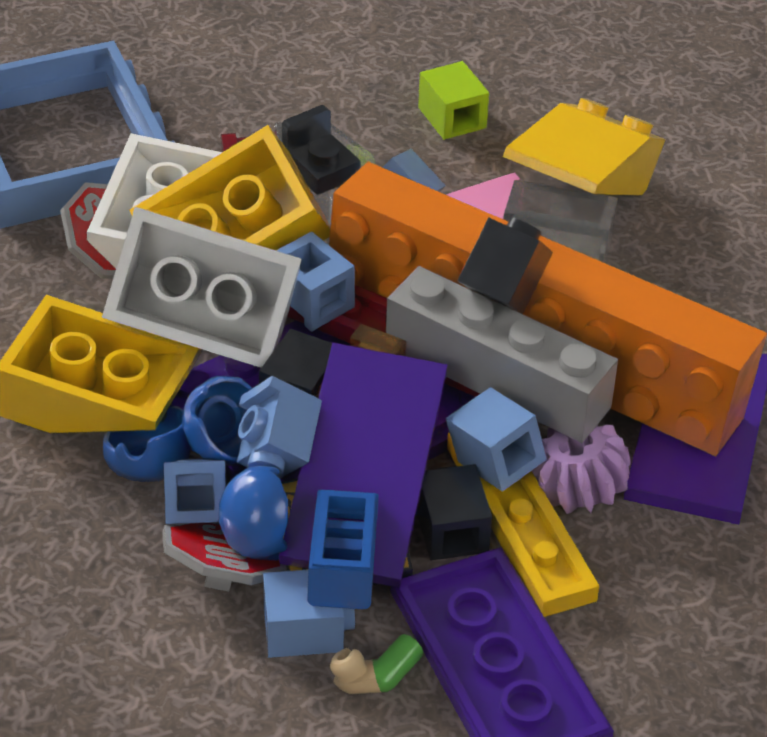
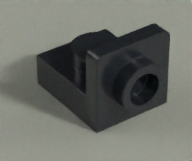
[282,105,361,196]

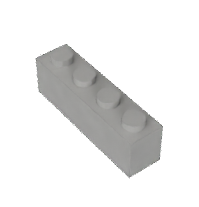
[386,266,618,443]

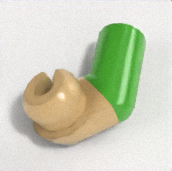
[330,634,423,694]

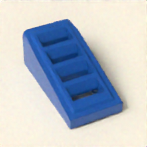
[307,490,379,609]

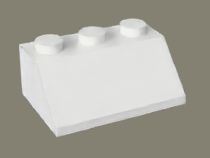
[87,133,223,268]
[102,207,302,368]

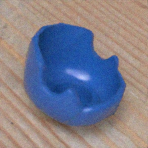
[182,376,252,466]
[103,406,191,482]
[219,466,288,561]

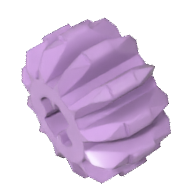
[532,425,631,514]

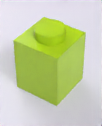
[418,61,489,140]

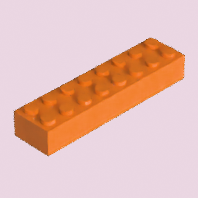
[329,161,767,456]

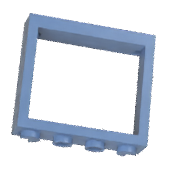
[0,41,176,229]

